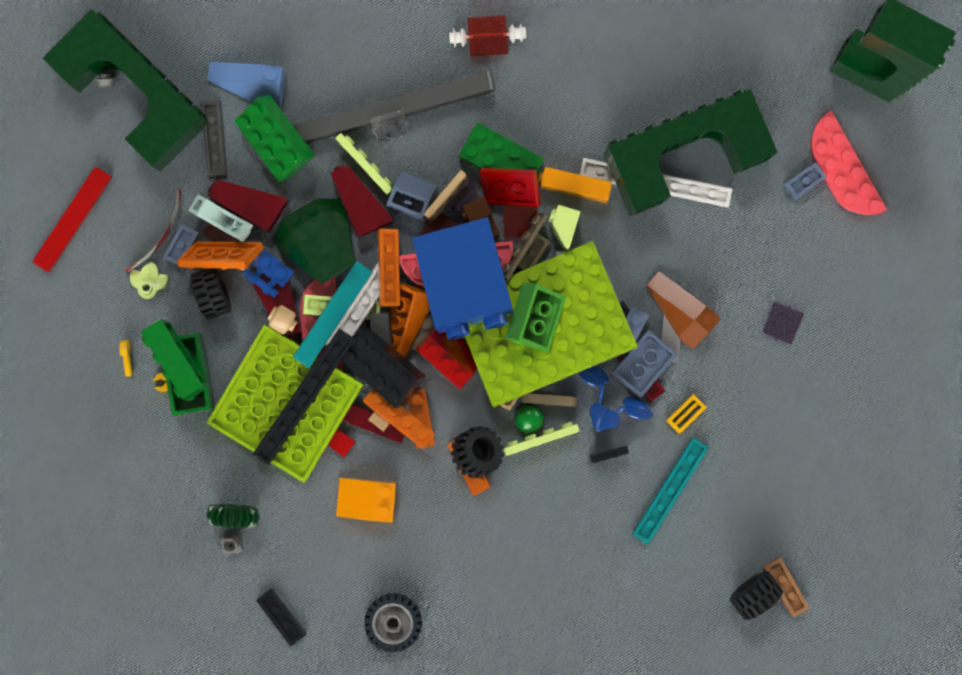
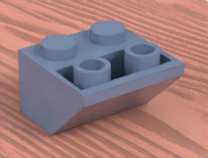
[387,172,437,221]

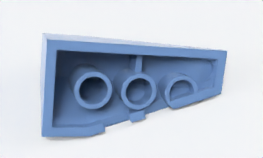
[207,62,285,109]

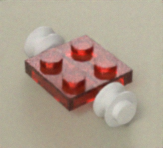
[449,15,526,57]

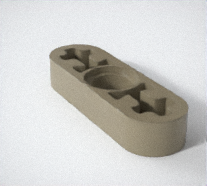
[521,393,577,407]

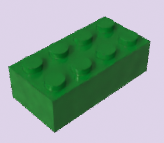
[234,95,315,182]
[459,122,544,174]
[141,319,210,399]
[166,333,215,416]

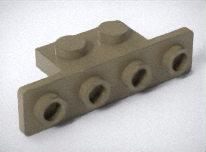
[502,213,550,281]

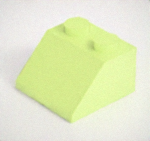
[549,205,581,251]

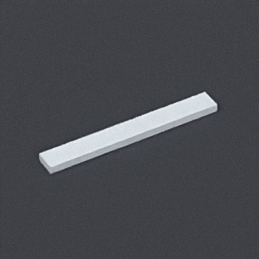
[580,158,733,208]

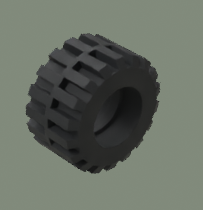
[190,268,231,320]
[451,426,504,478]
[730,571,783,620]

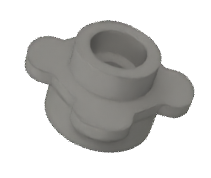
[95,74,116,86]
[220,534,241,556]

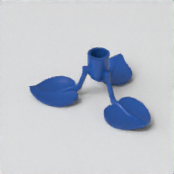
[578,366,654,432]

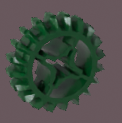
[206,504,260,528]

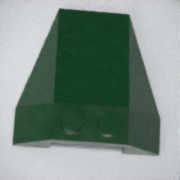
[274,198,355,284]

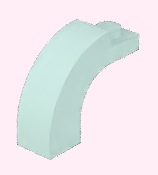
[188,195,253,242]

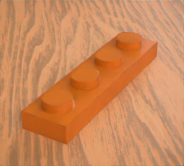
[378,229,400,307]
[363,389,436,450]

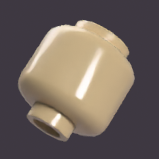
[267,305,297,334]

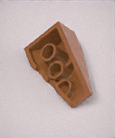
[646,271,721,349]

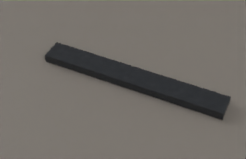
[252,328,355,466]

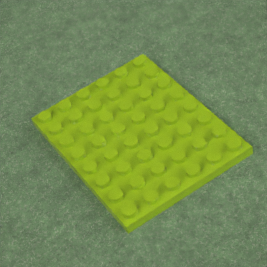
[465,241,638,407]

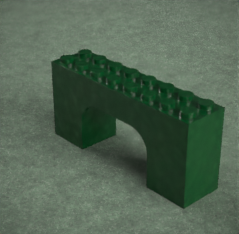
[829,0,956,103]
[42,9,208,172]
[603,89,778,216]

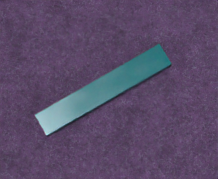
[292,261,372,368]
[631,437,709,545]

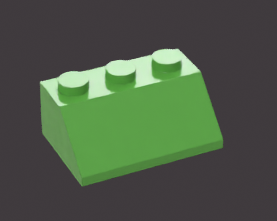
[505,283,566,352]

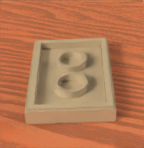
[423,170,467,224]

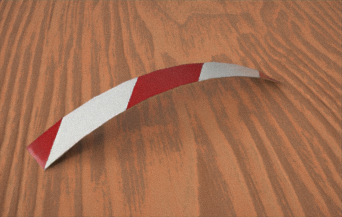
[123,189,181,272]

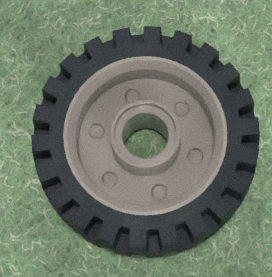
[364,593,422,652]

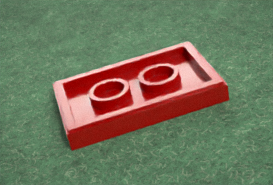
[479,168,541,207]

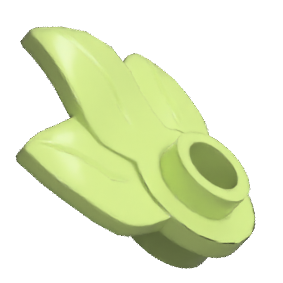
[130,262,168,299]

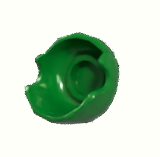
[514,403,544,434]

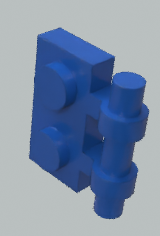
[244,249,295,298]

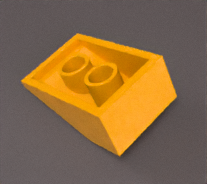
[336,478,397,523]

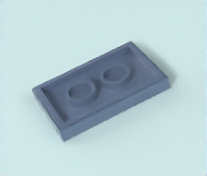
[611,329,678,398]

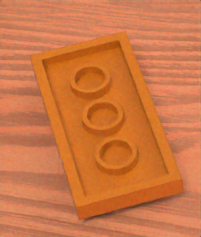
[177,242,263,270]

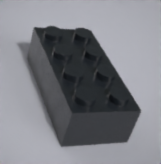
[341,327,426,408]

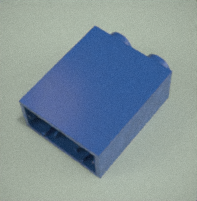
[412,217,514,340]

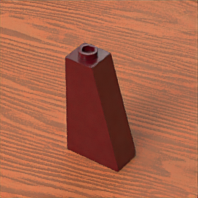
[330,165,394,238]
[208,180,289,234]
[252,264,302,339]

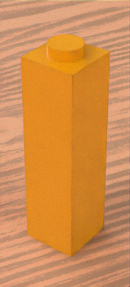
[538,167,612,203]

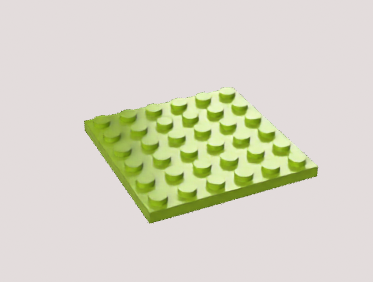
[206,324,364,483]

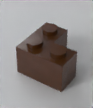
[461,196,500,238]

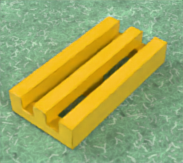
[665,394,707,434]

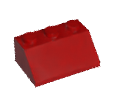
[415,327,477,390]

